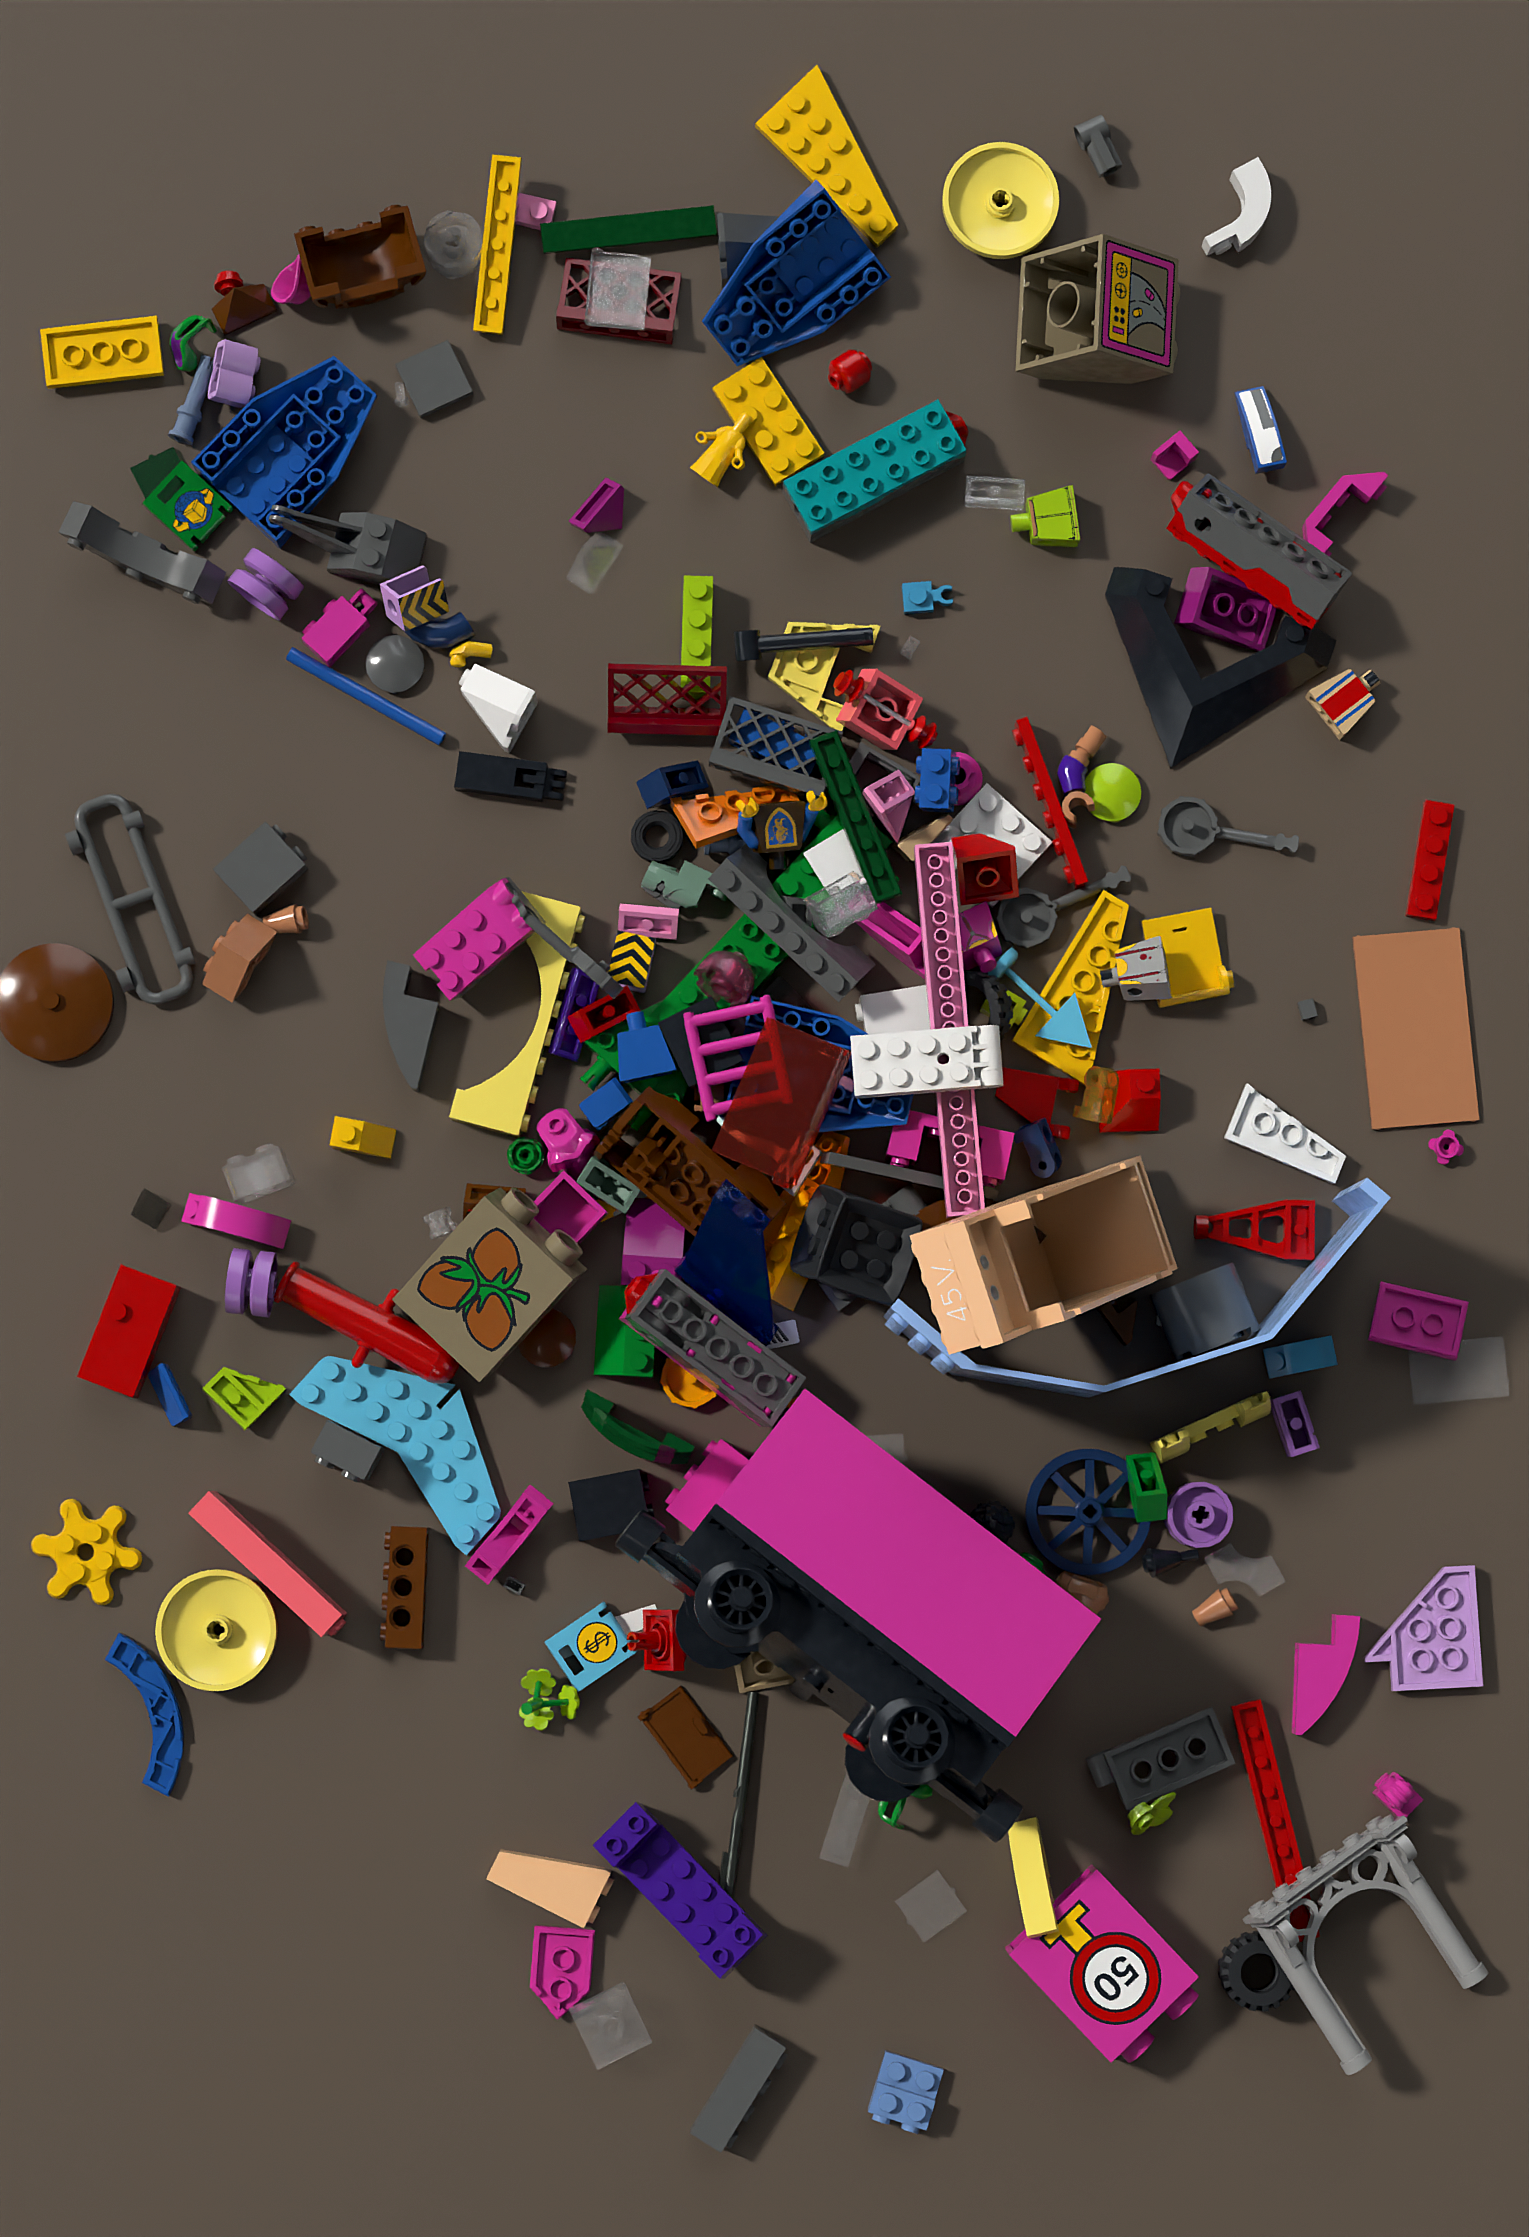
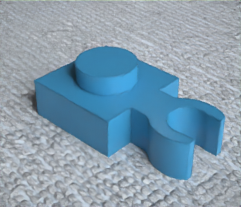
[901,581,953,614]

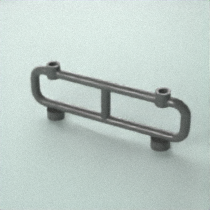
[65,794,196,1005]

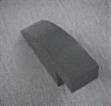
[383,960,440,1092]

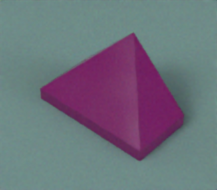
[568,477,624,533]

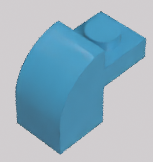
[1263,1336,1338,1379]

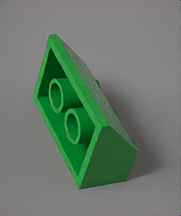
[594,1285,655,1378]

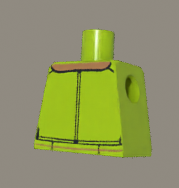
[1010,485,1080,547]

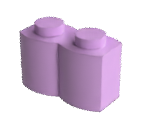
[208,339,261,408]

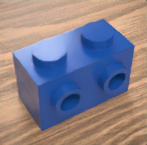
[915,748,960,812]

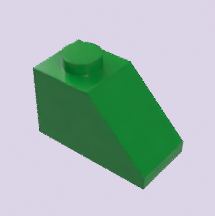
[1126,1452,1167,1523]

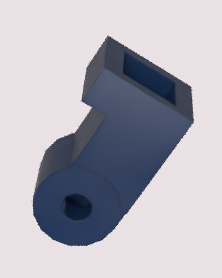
[1012,1117,1062,1178]

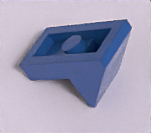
[579,1077,633,1131]

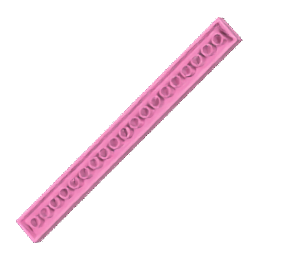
[914,842,985,1218]

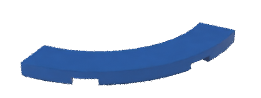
[105,1633,184,1797]

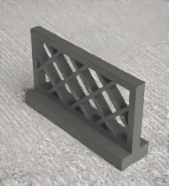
[709,696,843,800]

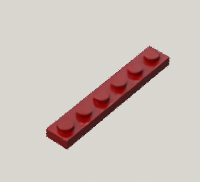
[1012,716,1088,890]

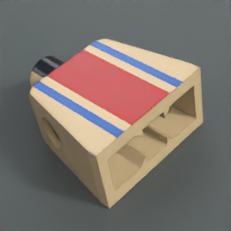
[1305,669,1380,740]

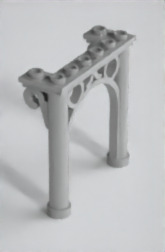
[1242,1814,1489,2075]

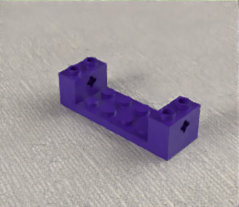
[593,1802,768,1979]

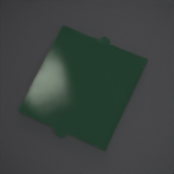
[130,447,184,504]

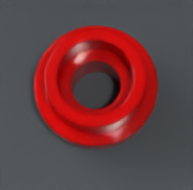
[214,270,244,296]

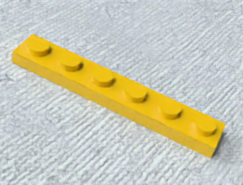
[473,154,522,335]

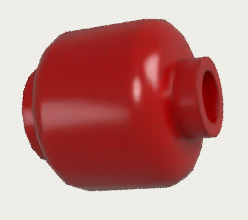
[828,349,872,393]

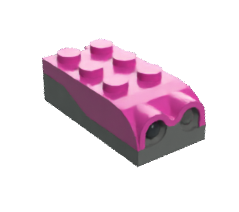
[413,877,546,1001]

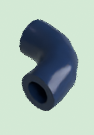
[403,611,476,648]

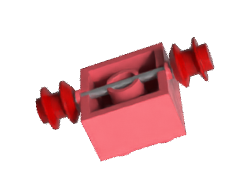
[833,669,938,750]

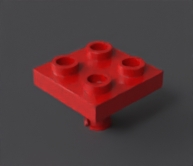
[627,1609,686,1671]

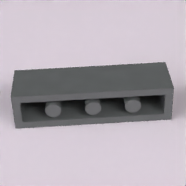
[690,2025,788,2153]

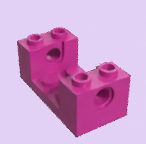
[885,1110,1015,1188]

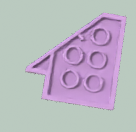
[1364,1565,1483,1691]

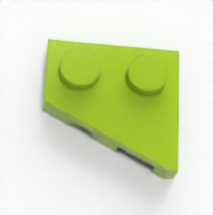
[202,1367,286,1431]

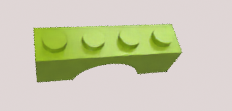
[681,575,713,699]

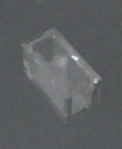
[803,871,878,938]

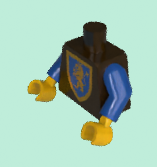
[736,791,828,869]

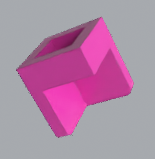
[1150,430,1199,480]

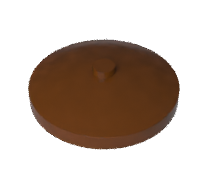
[0,943,114,1062]

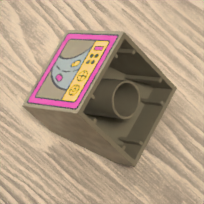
[1015,234,1180,384]

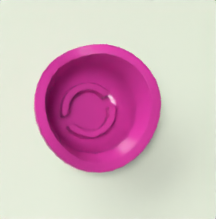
[271,254,311,305]

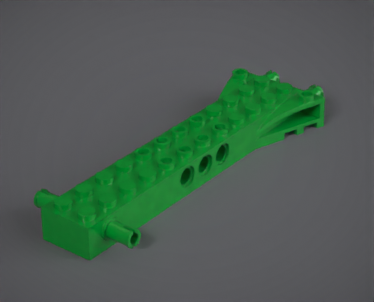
[579,810,900,1131]

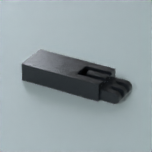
[454,751,567,802]

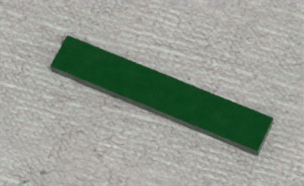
[540,205,717,254]
[809,730,902,906]

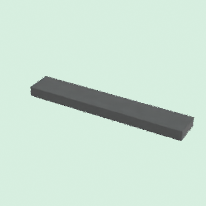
[820,1152,999,1200]

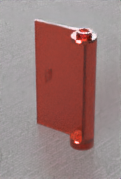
[712,1017,852,1189]

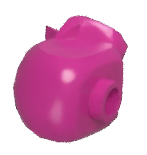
[536,1108,600,1181]

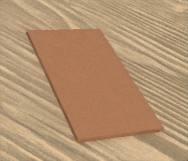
[1352,927,1479,1130]

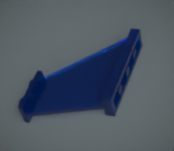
[674,1179,779,1346]

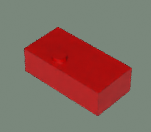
[77,1264,181,1399]

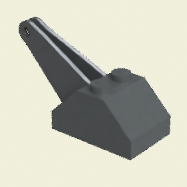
[269,505,428,585]

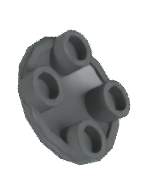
[366,635,425,694]

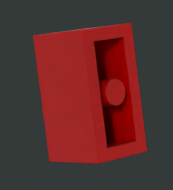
[567,985,641,1043]

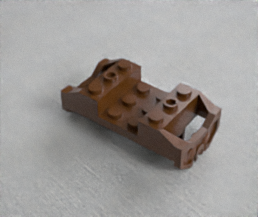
[593,1086,786,1271]

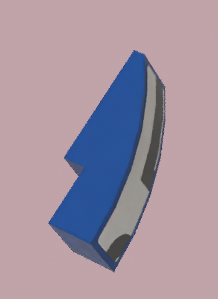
[1234,386,1287,474]

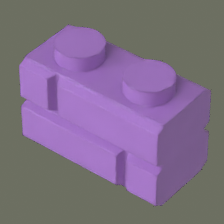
[1270,1390,1320,1457]

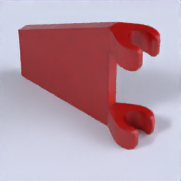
[995,1067,1079,1140]

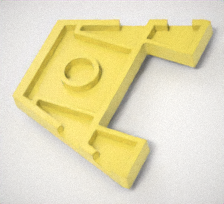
[768,622,881,731]

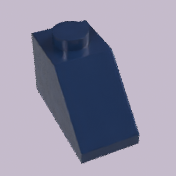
[636,760,709,809]

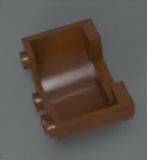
[294,204,426,309]

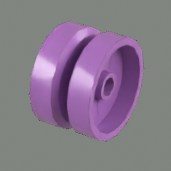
[227,548,304,621]
[225,1248,278,1318]
[1164,1482,1233,1548]

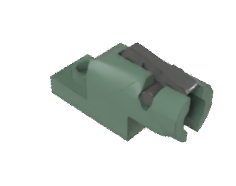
[641,861,728,909]

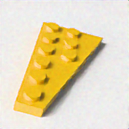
[755,65,898,248]
[1012,890,1129,1087]

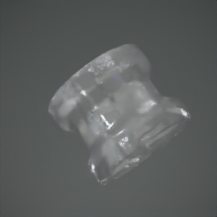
[422,1207,457,1240]

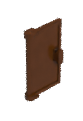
[637,1686,733,1790]

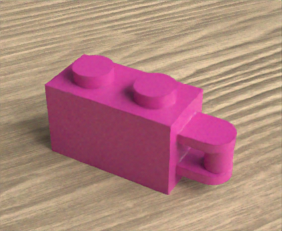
[301,589,378,667]

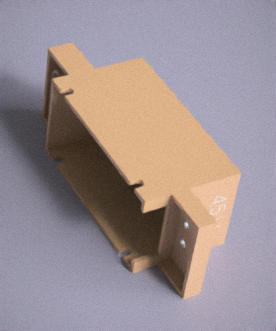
[910,1155,1178,1355]

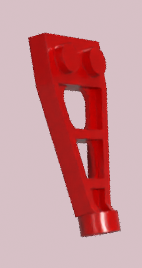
[1193,1199,1315,1260]

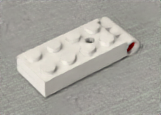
[850,1025,1004,1099]

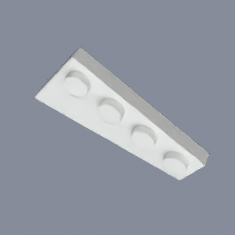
[1224,1084,1346,1184]

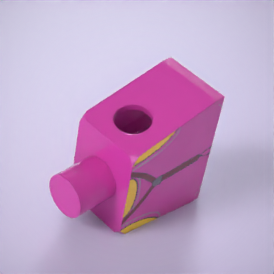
[959,901,1002,973]

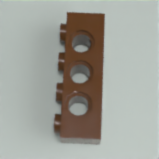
[380,1526,429,1649]

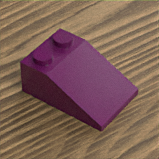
[1174,567,1277,652]
[621,1198,685,1285]

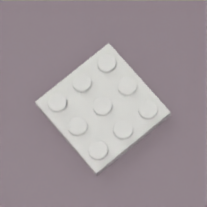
[932,783,1052,908]

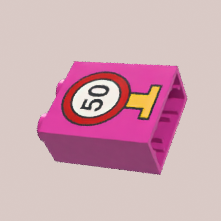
[1005,1864,1199,2063]

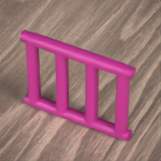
[683,995,793,1122]

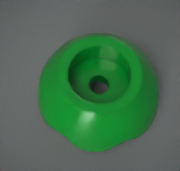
[507,1137,544,1174]

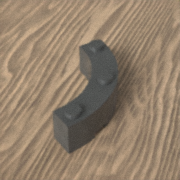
[58,501,227,604]

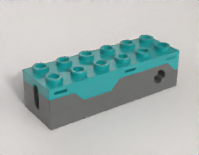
[782,399,969,543]

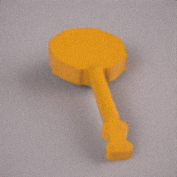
[660,1357,799,1409]

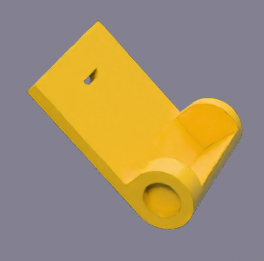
[1141,907,1234,1008]

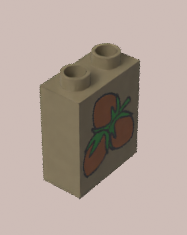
[392,1187,588,1382]

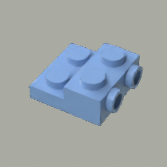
[868,2050,944,2134]

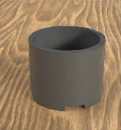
[1150,1262,1260,1362]

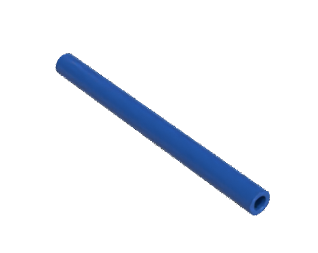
[286,647,446,746]

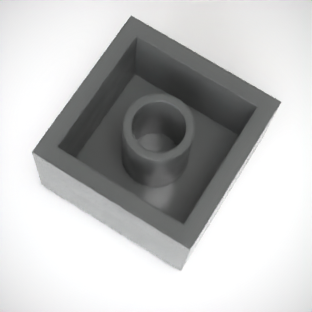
[311,1420,386,1483]

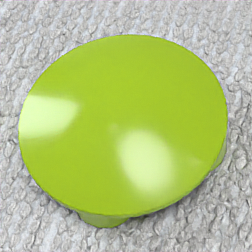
[1084,763,1141,822]

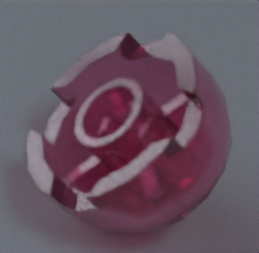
[694,951,755,1007]

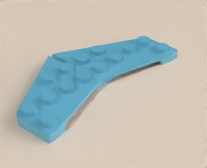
[289,1356,501,1555]

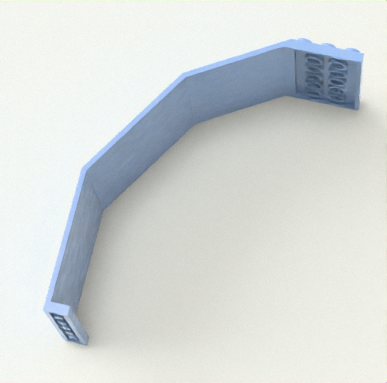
[883,1178,1391,1398]

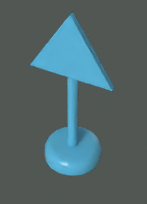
[988,947,1092,1048]

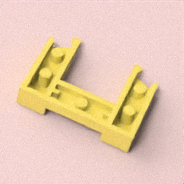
[1150,1391,1271,1464]

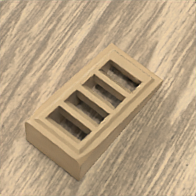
[892,814,953,861]

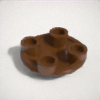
[518,1309,576,1367]

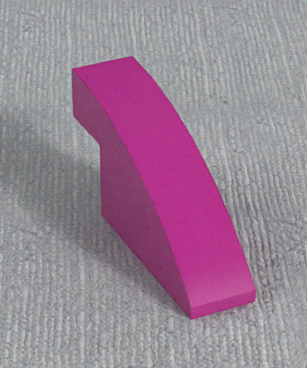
[842,886,925,980]
[1292,1614,1360,1735]

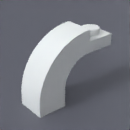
[1201,157,1271,256]

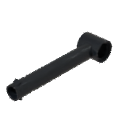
[734,627,874,661]

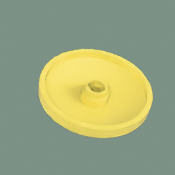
[942,142,1059,259]
[155,1569,278,1691]

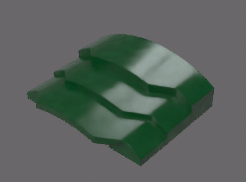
[581,1389,695,1464]

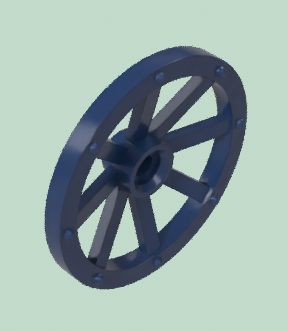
[1025,1449,1151,1575]

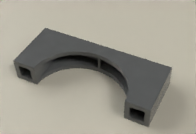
[708,844,876,1002]

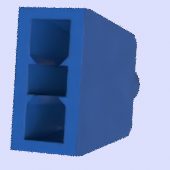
[617,1011,676,1085]

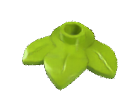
[1127,1792,1176,1835]

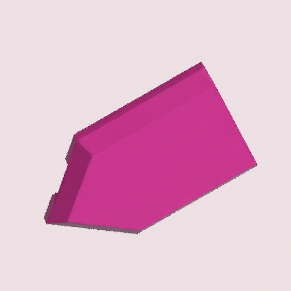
[530,1925,595,2020]

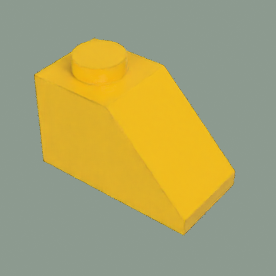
[329,1116,396,1159]

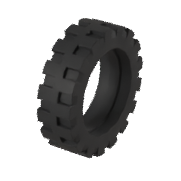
[964,971,1013,1042]

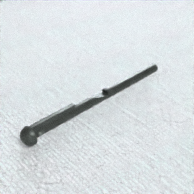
[719,1692,759,1899]

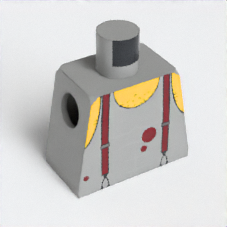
[1100,936,1172,1001]

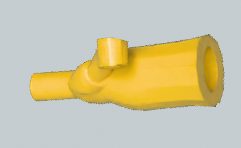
[690,412,753,488]

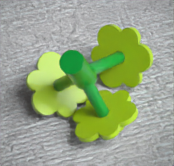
[519,1669,580,1731]

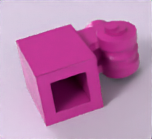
[1372,1772,1424,1817]

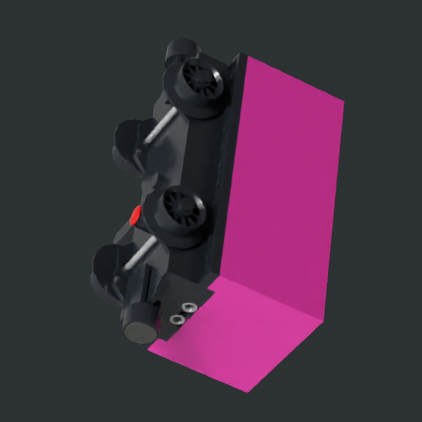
[615,1389,1101,1843]

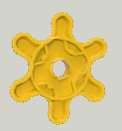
[31,1499,142,1605]

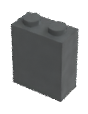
[213,821,308,916]

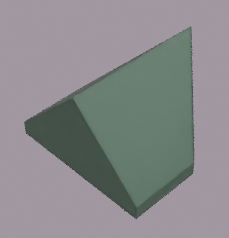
[576,1156,640,1214]

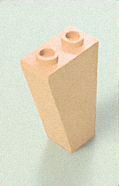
[486,1849,614,1928]

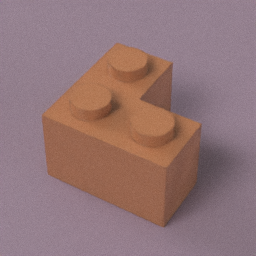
[202,914,277,1002]

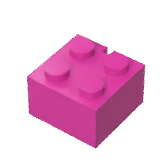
[534,1170,608,1244]

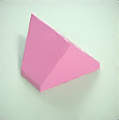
[863,770,915,844]

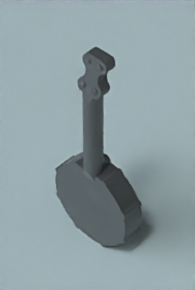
[1157,796,1299,857]
[996,866,1131,950]
[511,894,624,999]

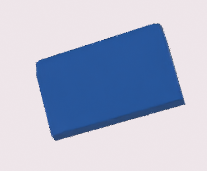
[148,1363,193,1426]

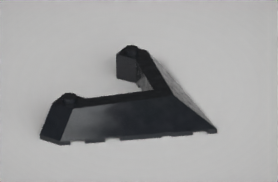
[1105,567,1337,769]

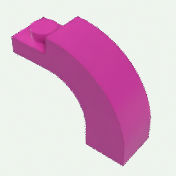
[181,1193,291,1249]
[465,1485,554,1585]

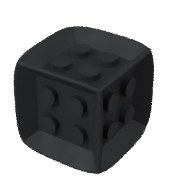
[790,1184,923,1306]

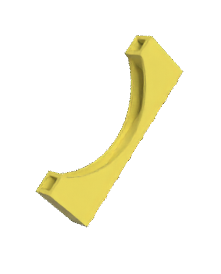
[449,891,585,1138]

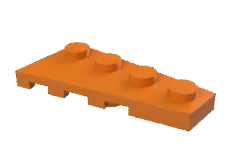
[670,786,800,849]

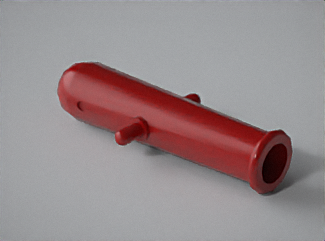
[274,1261,460,1384]

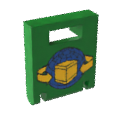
[142,460,234,552]

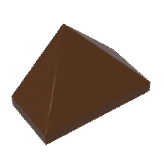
[212,284,277,336]

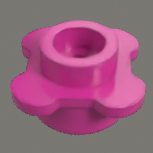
[1428,1129,1464,1165]

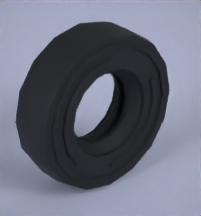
[631,810,683,863]

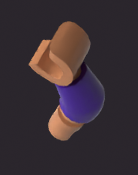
[1057,725,1107,829]

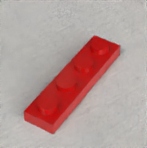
[1405,800,1455,921]

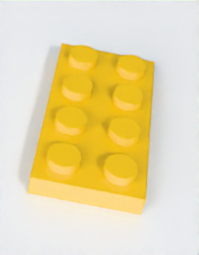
[40,316,164,389]
[712,357,825,487]

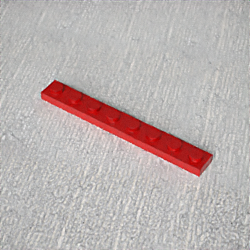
[1230,1699,1320,1942]

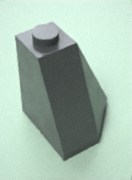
[717,213,779,288]

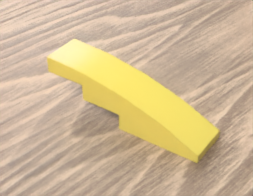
[1008,1817,1059,1939]

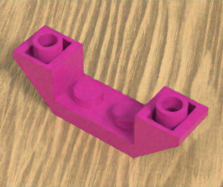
[1302,472,1388,557]

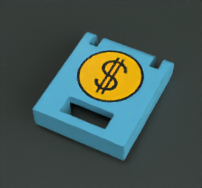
[544,1602,638,1692]

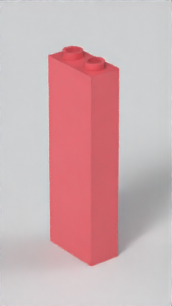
[188,1491,347,1637]

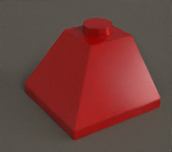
[951,833,1019,906]
[1097,1068,1161,1133]

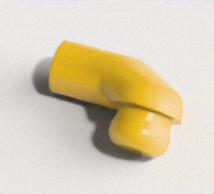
[449,641,492,668]

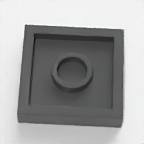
[395,340,473,419]

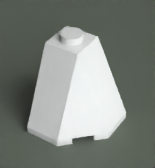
[459,664,538,753]

